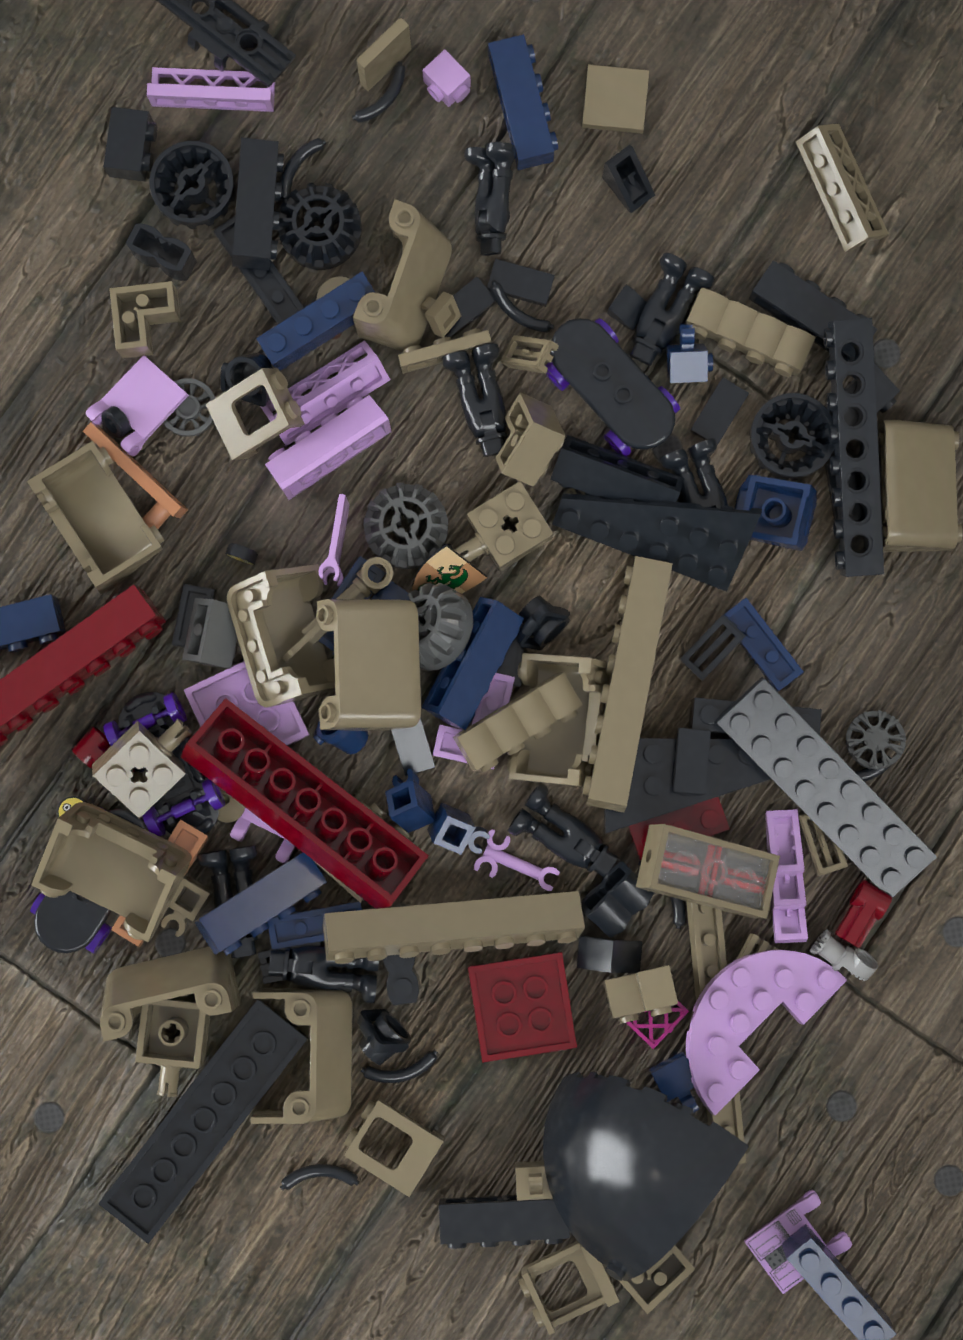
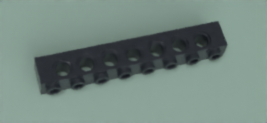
[824,318,884,577]

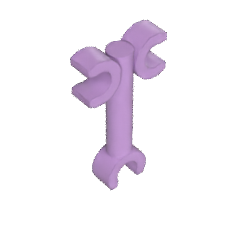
[474,829,560,891]

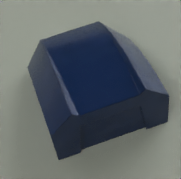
[734,475,817,551]

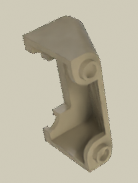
[353,200,452,351]
[877,420,963,552]
[27,441,165,595]
[227,564,335,707]
[316,599,421,731]
[507,653,612,787]
[31,802,192,942]
[100,946,242,1042]

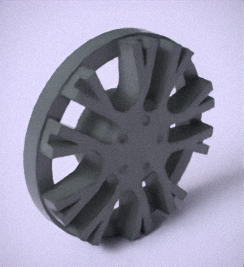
[163,378,215,437]
[846,710,906,769]

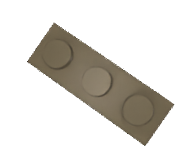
[398,329,492,374]

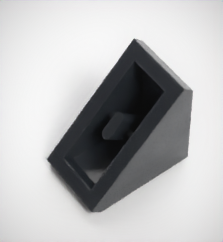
[602,144,655,213]
[577,936,643,973]

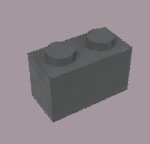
[182,598,237,669]

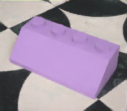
[265,395,392,500]

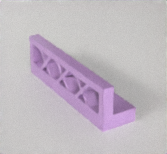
[147,67,275,112]
[260,340,390,446]

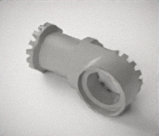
[810,929,878,981]

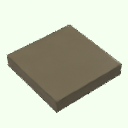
[357,18,411,91]
[582,64,649,134]

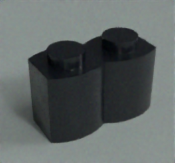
[126,223,197,281]
[581,861,654,938]
[383,955,420,1005]

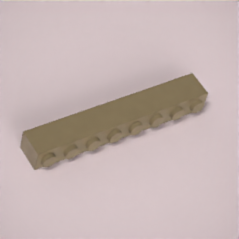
[582,556,673,813]
[323,891,585,964]

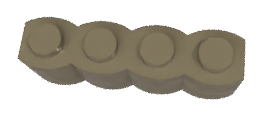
[685,288,816,377]
[453,672,583,772]

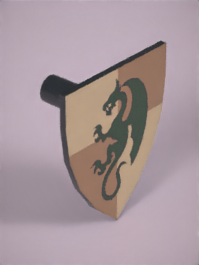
[412,543,487,594]

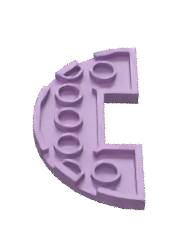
[686,950,847,1116]

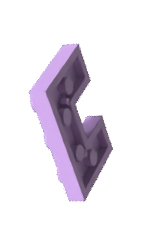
[433,673,515,770]

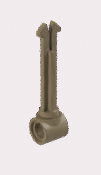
[282,557,393,662]

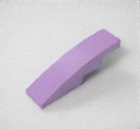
[765,809,808,943]

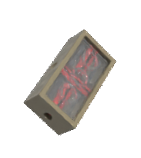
[636,824,780,919]

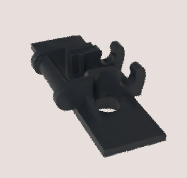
[156,0,296,87]

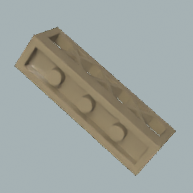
[795,124,889,252]

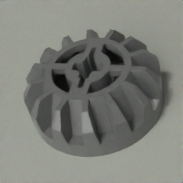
[363,483,448,569]
[408,583,473,671]

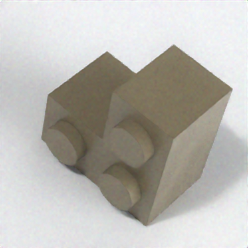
[109,281,181,359]
[496,392,565,487]
[603,965,678,1024]
[618,1246,695,1314]

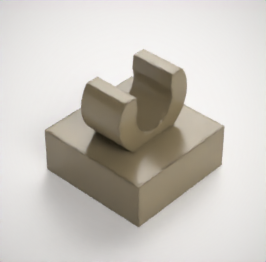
[421,291,462,338]

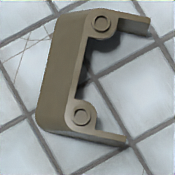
[251,988,353,1124]

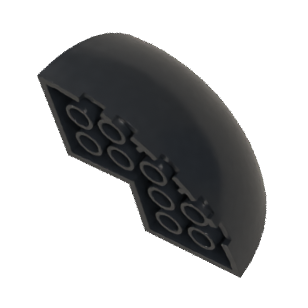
[543,1072,749,1281]

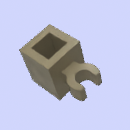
[161,876,214,937]
[515,1161,553,1201]

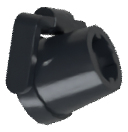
[221,353,272,407]
[516,596,570,650]
[357,1009,411,1065]

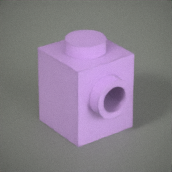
[423,50,471,107]

